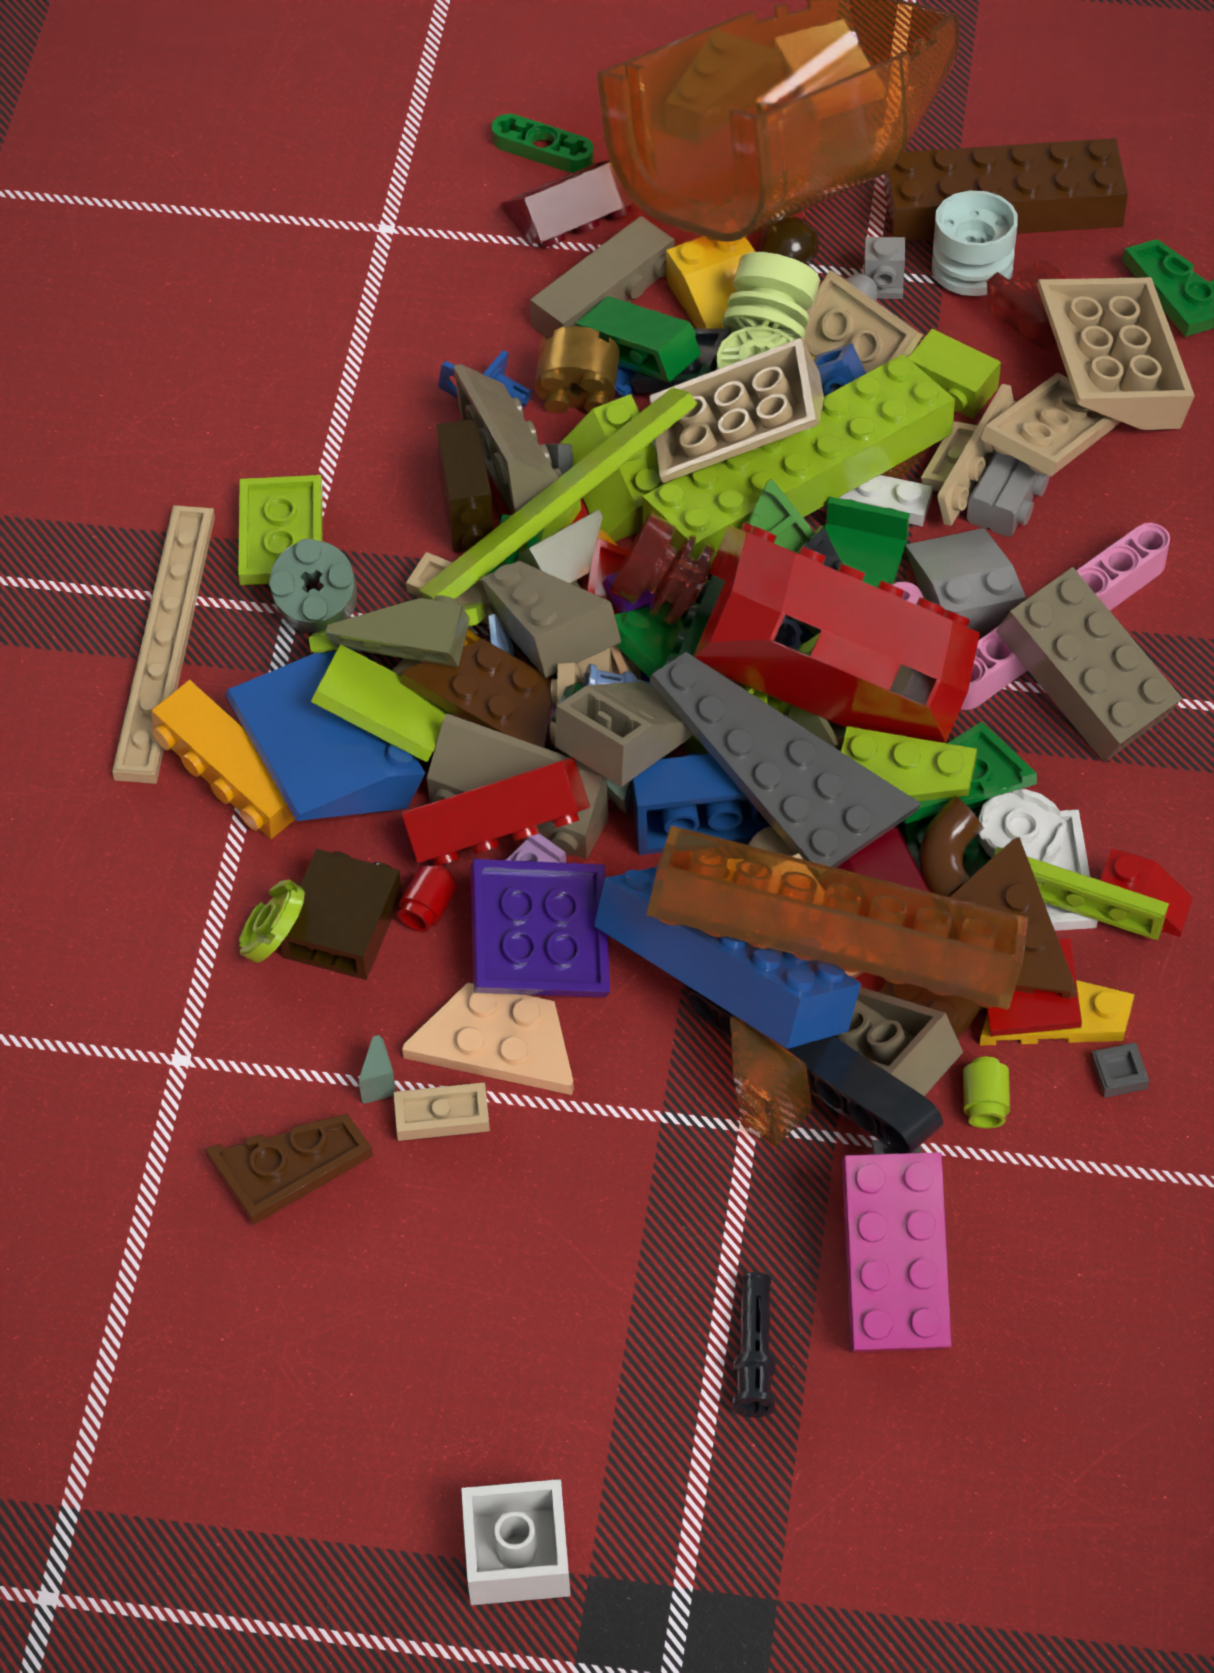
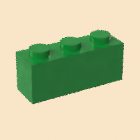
[576,296,701,382]

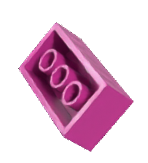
[842,1152,951,1352]

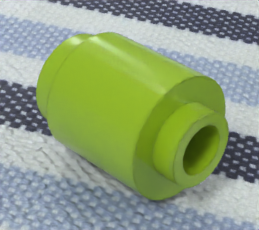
[963,1056,1010,1129]

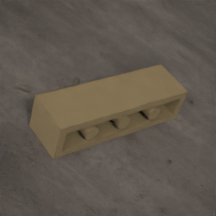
[530,216,675,339]

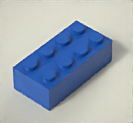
[631,753,771,855]

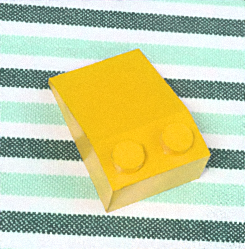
[666,224,755,329]

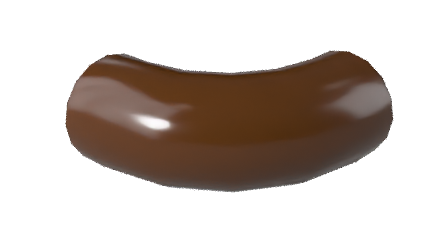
[919,796,984,915]

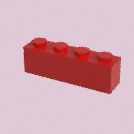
[402,758,591,866]

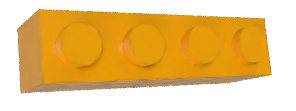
[151,680,295,839]

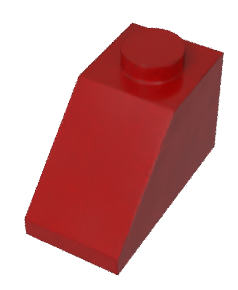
[1100,848,1193,937]

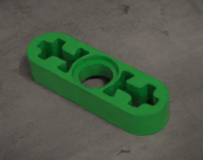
[492,114,594,173]

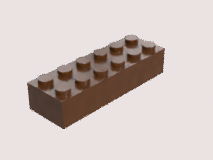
[884,138,1128,241]

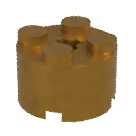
[535,326,619,413]

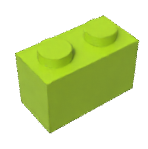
[908,329,1001,419]

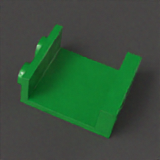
[825,496,910,588]

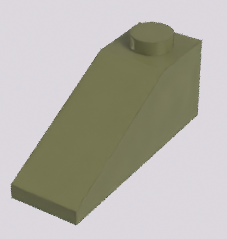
[326,595,470,667]

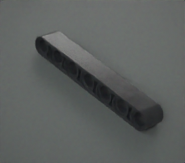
[688,989,943,1154]

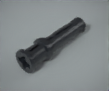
[732,1272,776,1418]

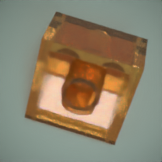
[730,1015,812,1147]

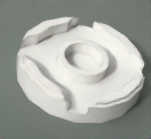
[978,789,1066,863]

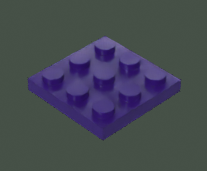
[470,859,610,997]

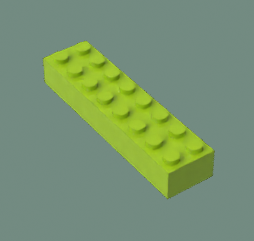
[643,354,955,578]

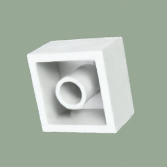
[461,1479,571,1605]

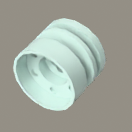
[932,190,1018,296]

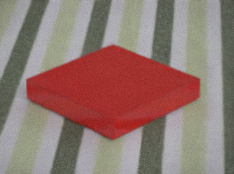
[984,938,1082,1037]

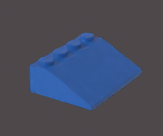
[225,651,425,821]

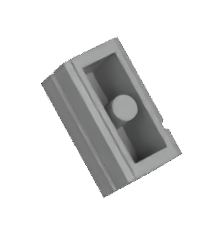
[967,451,1050,537]

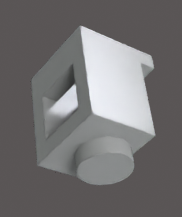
[864,237,905,299]

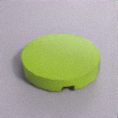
[239,880,305,963]

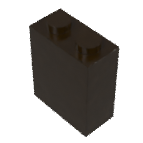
[436,419,493,552]
[281,849,403,980]

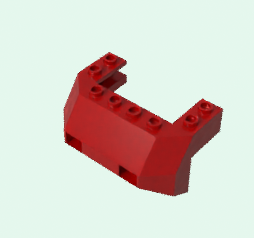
[693,522,980,743]

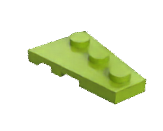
[841,726,977,802]

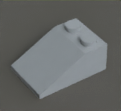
[905,528,1026,637]

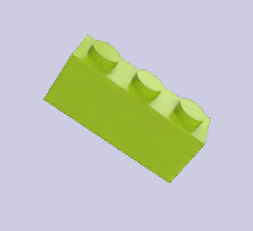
[560,394,669,542]

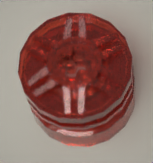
[609,512,715,626]

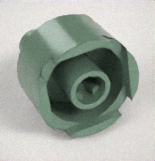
[269,539,357,634]

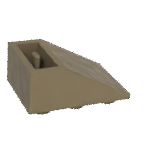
[555,681,694,787]

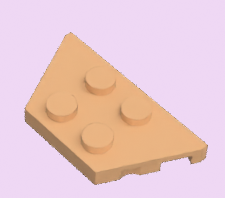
[402,983,574,1095]

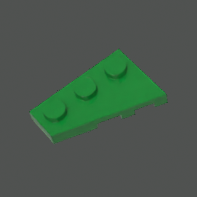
[1121,239,1214,337]

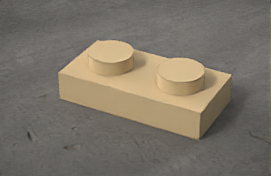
[394,1082,490,1141]

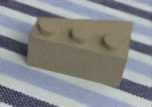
[482,561,621,678]

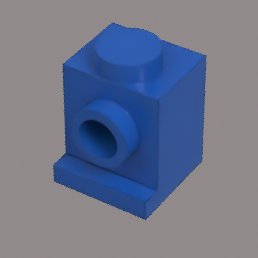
[814,343,866,396]

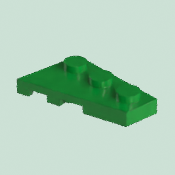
[614,597,700,679]
[903,722,1037,824]

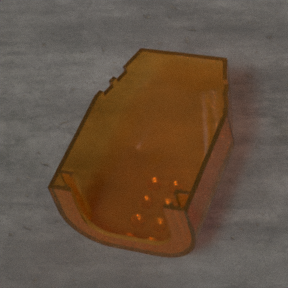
[597,0,959,242]

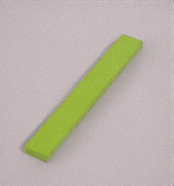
[418,387,697,600]

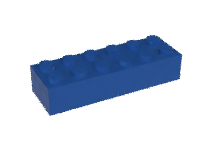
[594,863,861,1049]

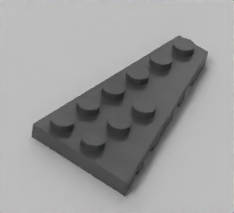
[650,652,921,880]

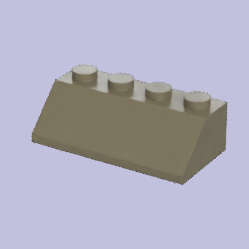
[453,364,562,516]
[427,714,608,860]

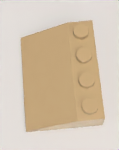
[1037,277,1195,430]
[650,337,824,483]

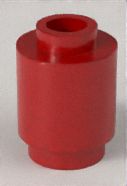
[398,865,457,932]

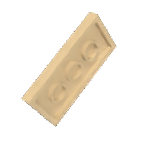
[981,373,1121,477]

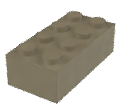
[996,567,1183,763]

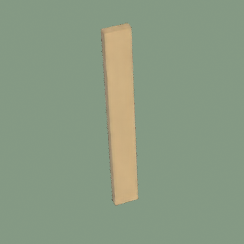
[112,505,215,784]

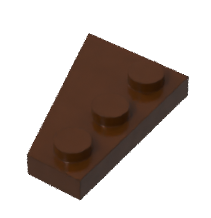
[205,1114,373,1225]

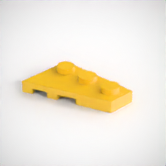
[980,980,1135,1046]

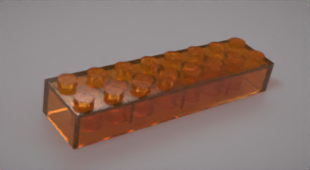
[646,825,1028,1010]

